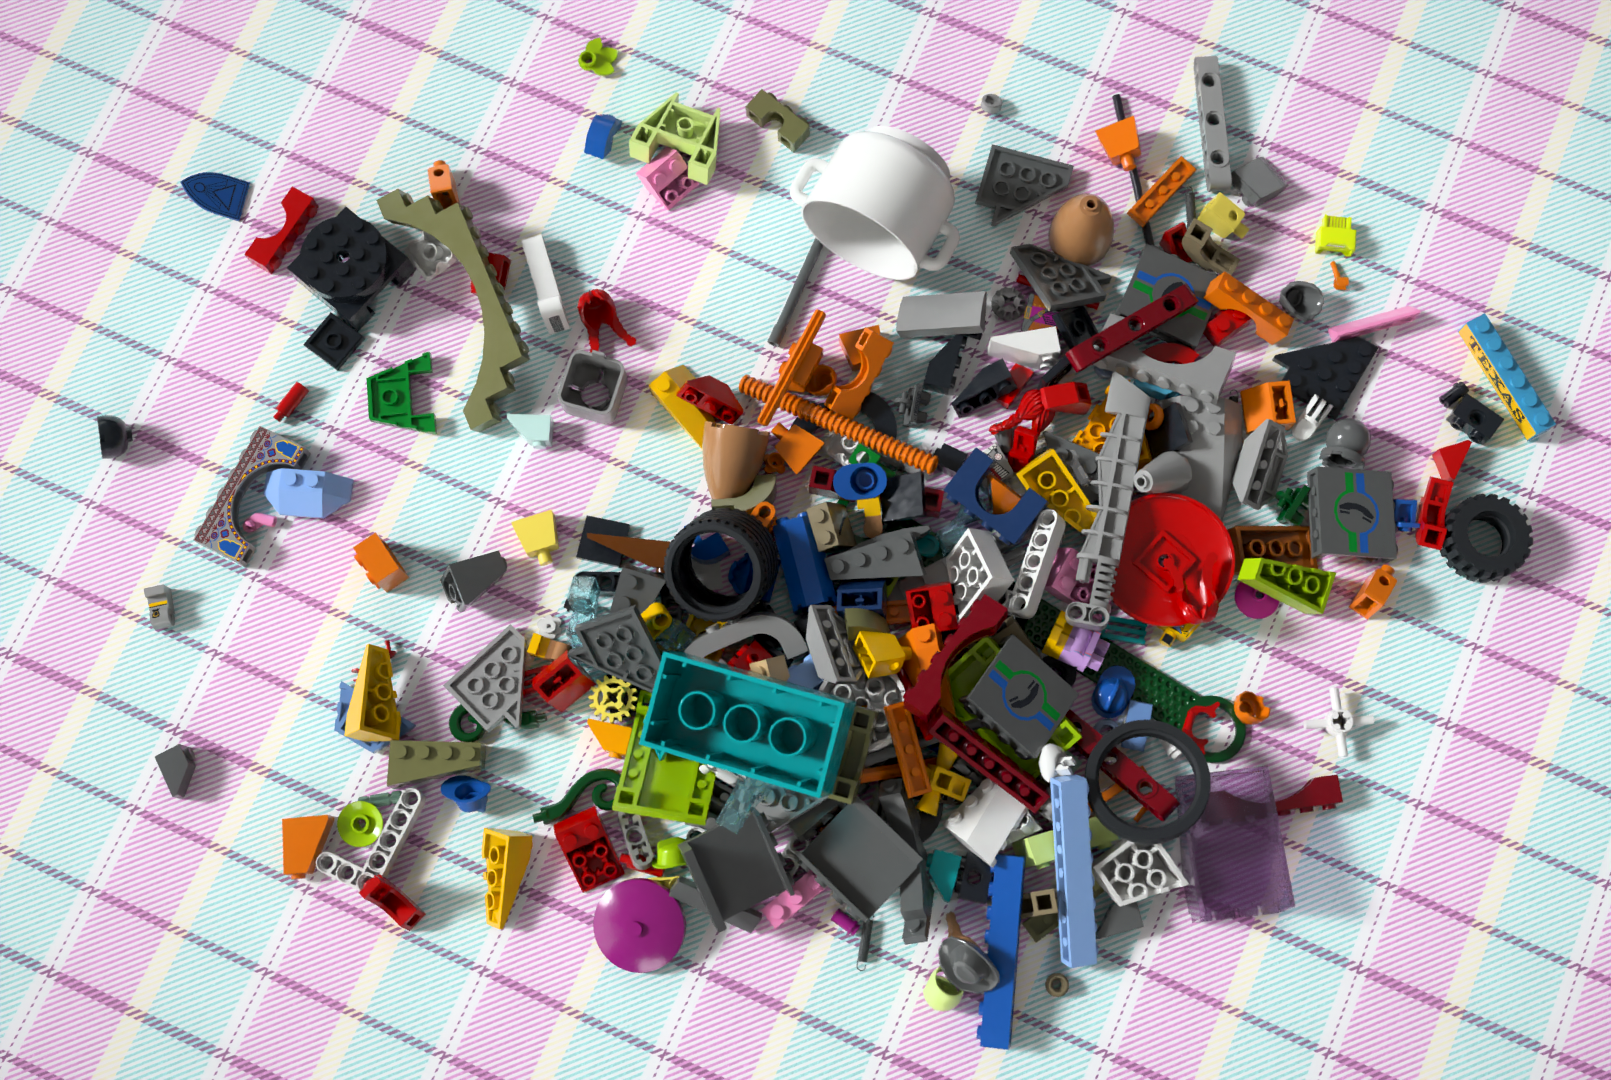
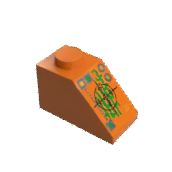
[987,472,1022,515]

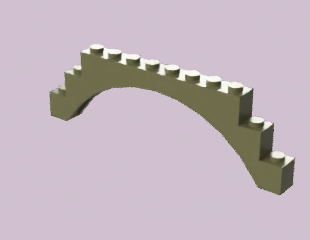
[376,189,530,433]

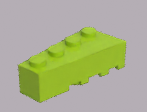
[1237,558,1336,614]

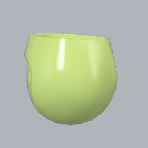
[923,967,964,1012]

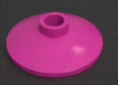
[1234,582,1280,619]

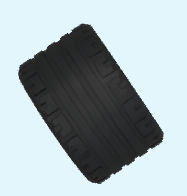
[663,507,779,623]

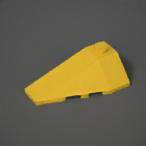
[648,365,716,449]
[1016,448,1097,532]
[345,644,401,741]
[482,828,533,929]

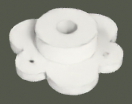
[537,615,562,640]

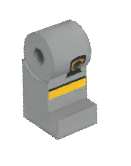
[143,584,175,630]

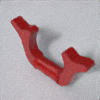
[1182,702,1220,755]

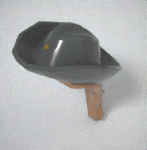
[938,911,1000,994]

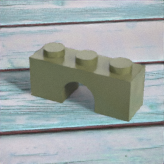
[745,89,810,153]

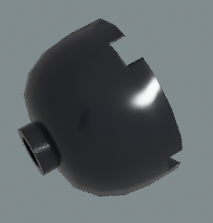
[97,415,133,459]

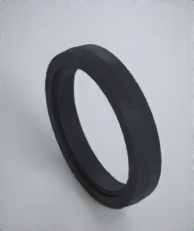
[1084,720,1211,844]

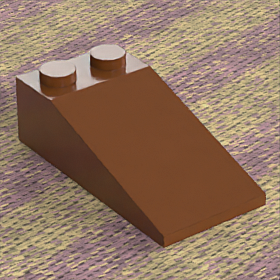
[1227,526,1318,576]

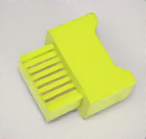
[1315,214,1357,257]

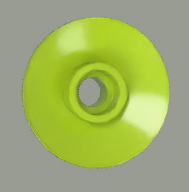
[337,801,383,847]

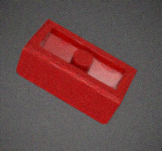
[995,363,1034,409]

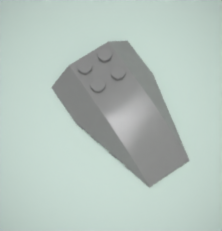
[1154,396,1242,521]

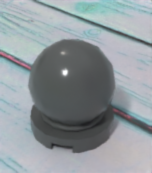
[1319,418,1371,470]

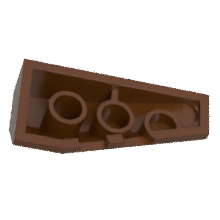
[587,533,670,574]

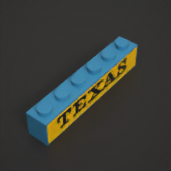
[1458,313,1556,442]

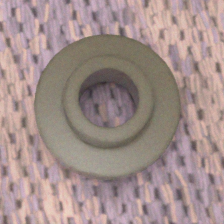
[1045,973,1069,997]

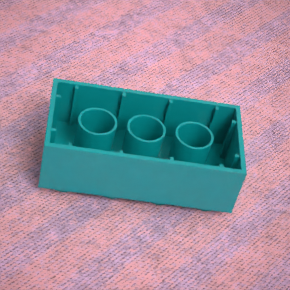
[639,651,856,798]

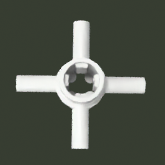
[1303,688,1374,757]

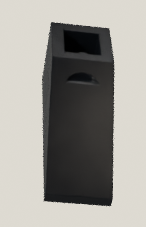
[923,334,968,395]
[951,358,1018,418]

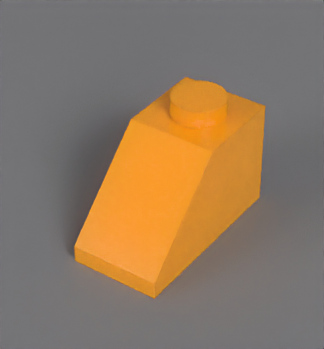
[587,718,632,760]

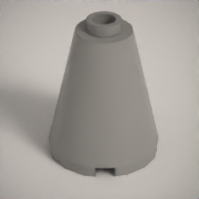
[1134,451,1192,494]

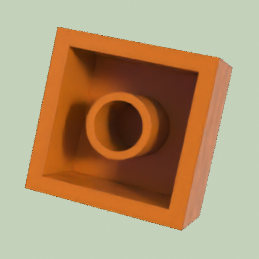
[353,532,409,592]

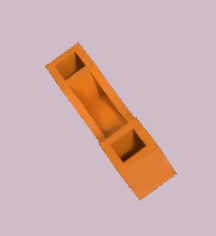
[1203,272,1294,345]
[824,327,894,420]

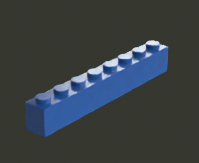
[977,853,1026,1050]

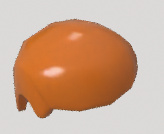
[806,364,837,397]
[1234,691,1271,725]

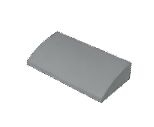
[896,291,987,338]

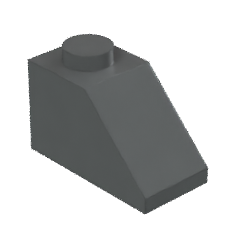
[154,744,196,799]
[1095,902,1144,939]

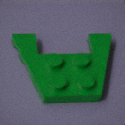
[366,352,437,434]

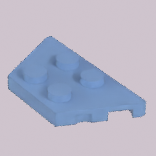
[334,681,416,754]

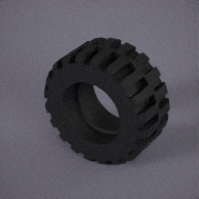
[1440,494,1534,583]

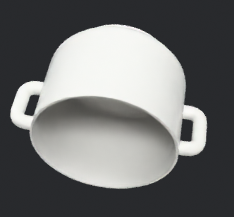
[790,126,960,280]

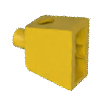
[853,631,912,678]

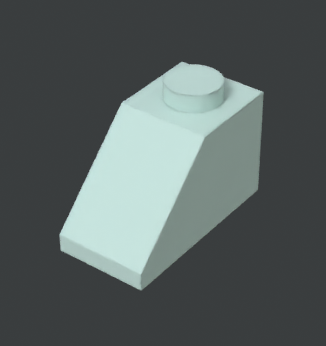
[507,414,554,449]

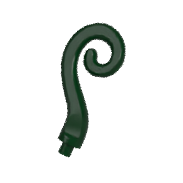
[449,704,547,742]
[532,768,621,825]

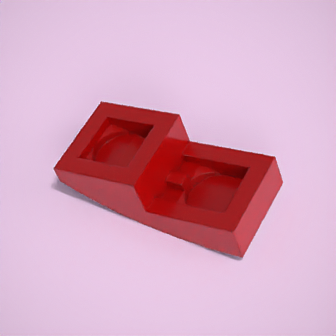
[1008,426,1039,473]

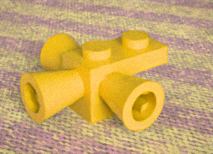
[915,742,972,816]

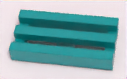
[1100,616,1147,646]

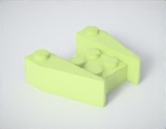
[629,92,721,185]

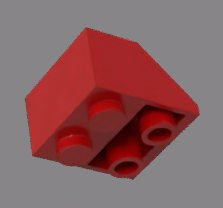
[906,581,958,631]
[532,650,597,712]

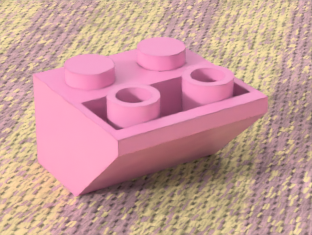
[636,147,700,211]

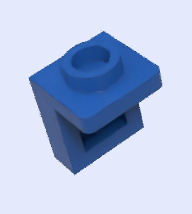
[1393,499,1421,532]

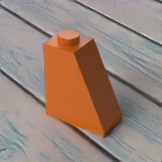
[282,815,334,880]

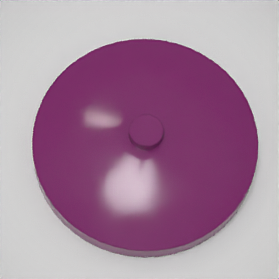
[593,878,686,973]

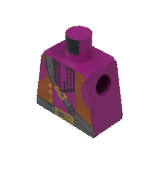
[1020,293,1061,332]

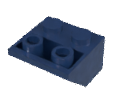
[837,577,888,621]

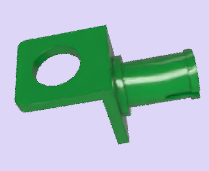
[848,444,896,478]

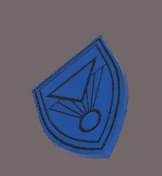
[180,172,250,221]

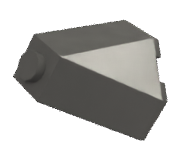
[440,550,507,613]

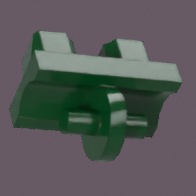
[1275,485,1310,526]

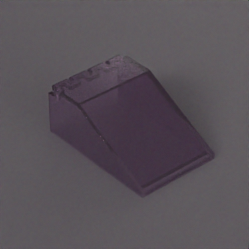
[1175,766,1295,923]

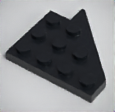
[1272,337,1379,420]

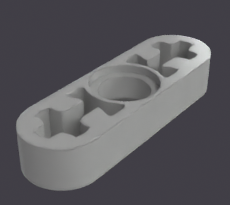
[618,812,653,870]

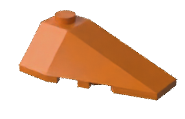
[898,623,956,717]

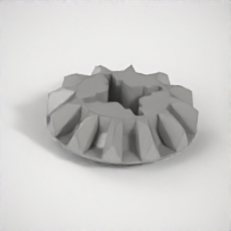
[991,287,1026,320]

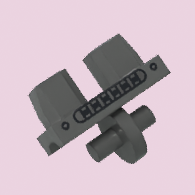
[894,384,931,427]

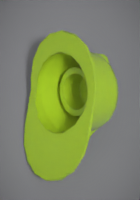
[652,837,686,869]

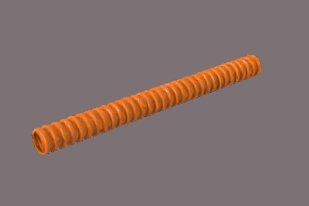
[739,374,939,475]

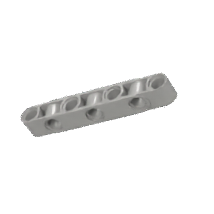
[1193,56,1232,192]

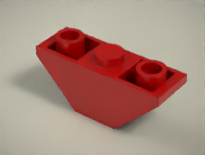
[676,375,744,425]
[1040,382,1092,415]

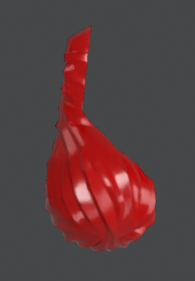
[577,289,636,353]
[989,389,1056,437]
[1163,552,1219,625]

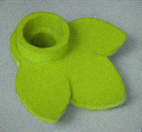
[578,38,618,76]

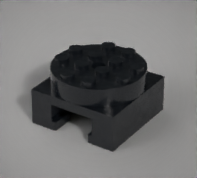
[287,206,416,332]

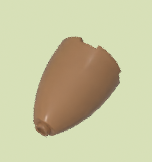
[1048,193,1114,266]
[702,421,770,499]

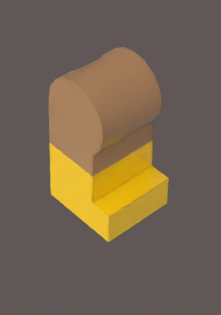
[857,495,883,538]
[527,633,573,662]

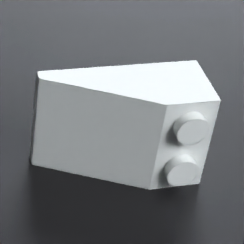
[987,327,1061,370]

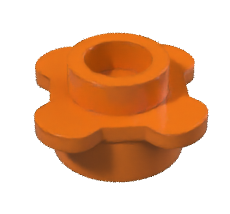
[763,453,786,474]

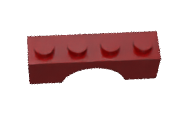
[244,186,319,275]

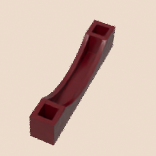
[809,465,944,519]
[903,594,1008,723]
[1201,774,1343,826]

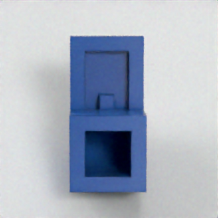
[584,114,622,159]
[684,524,731,565]

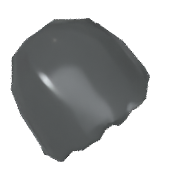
[1279,281,1324,322]

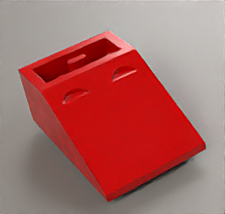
[553,806,625,893]

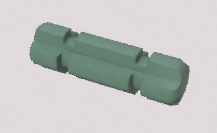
[358,791,403,807]

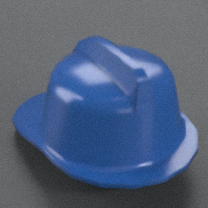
[833,462,887,500]
[1091,666,1135,719]
[440,775,491,813]

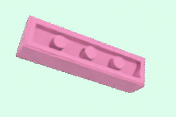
[1328,306,1421,343]

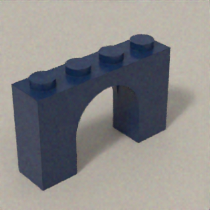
[944,447,1050,546]

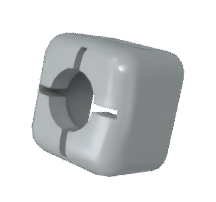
[558,350,628,424]

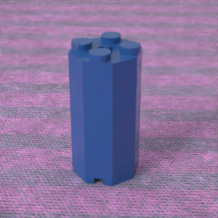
[772,512,837,615]

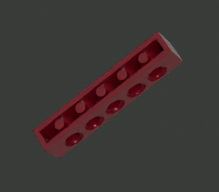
[925,706,1050,813]

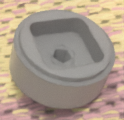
[981,94,1003,114]

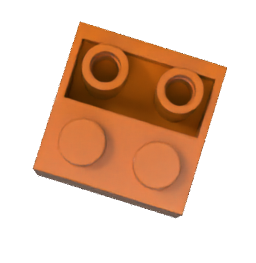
[778,337,823,393]
[1240,380,1296,434]

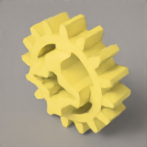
[588,675,638,724]

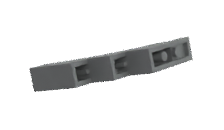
[878,778,934,945]

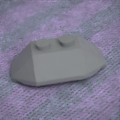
[1232,419,1288,510]
[806,605,864,684]

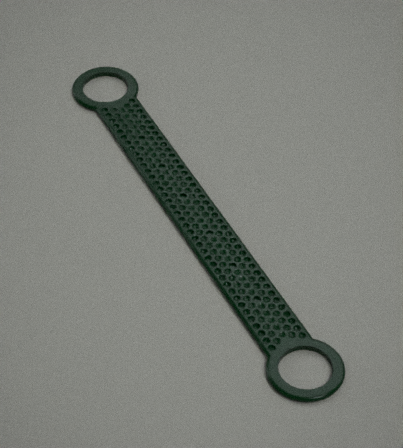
[837,499,1246,763]

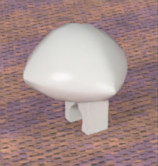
[1039,743,1076,782]

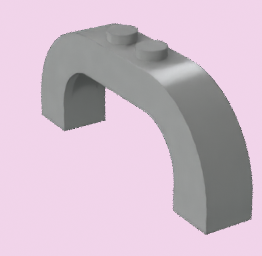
[682,612,809,659]

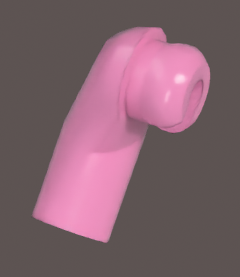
[242,513,277,533]

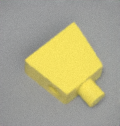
[1197,192,1250,239]
[511,509,559,566]

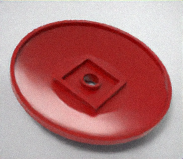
[1110,493,1235,627]

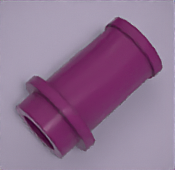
[830,908,861,936]

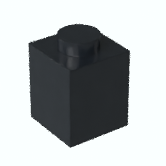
[933,443,968,477]

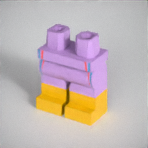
[1042,610,1110,672]

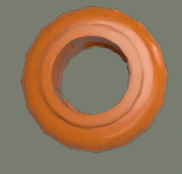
[1145,403,1164,430]

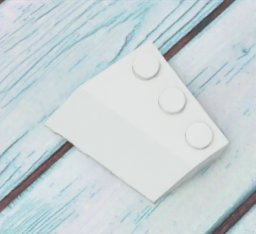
[946,528,1014,623]
[943,778,1028,868]
[1091,826,1189,906]

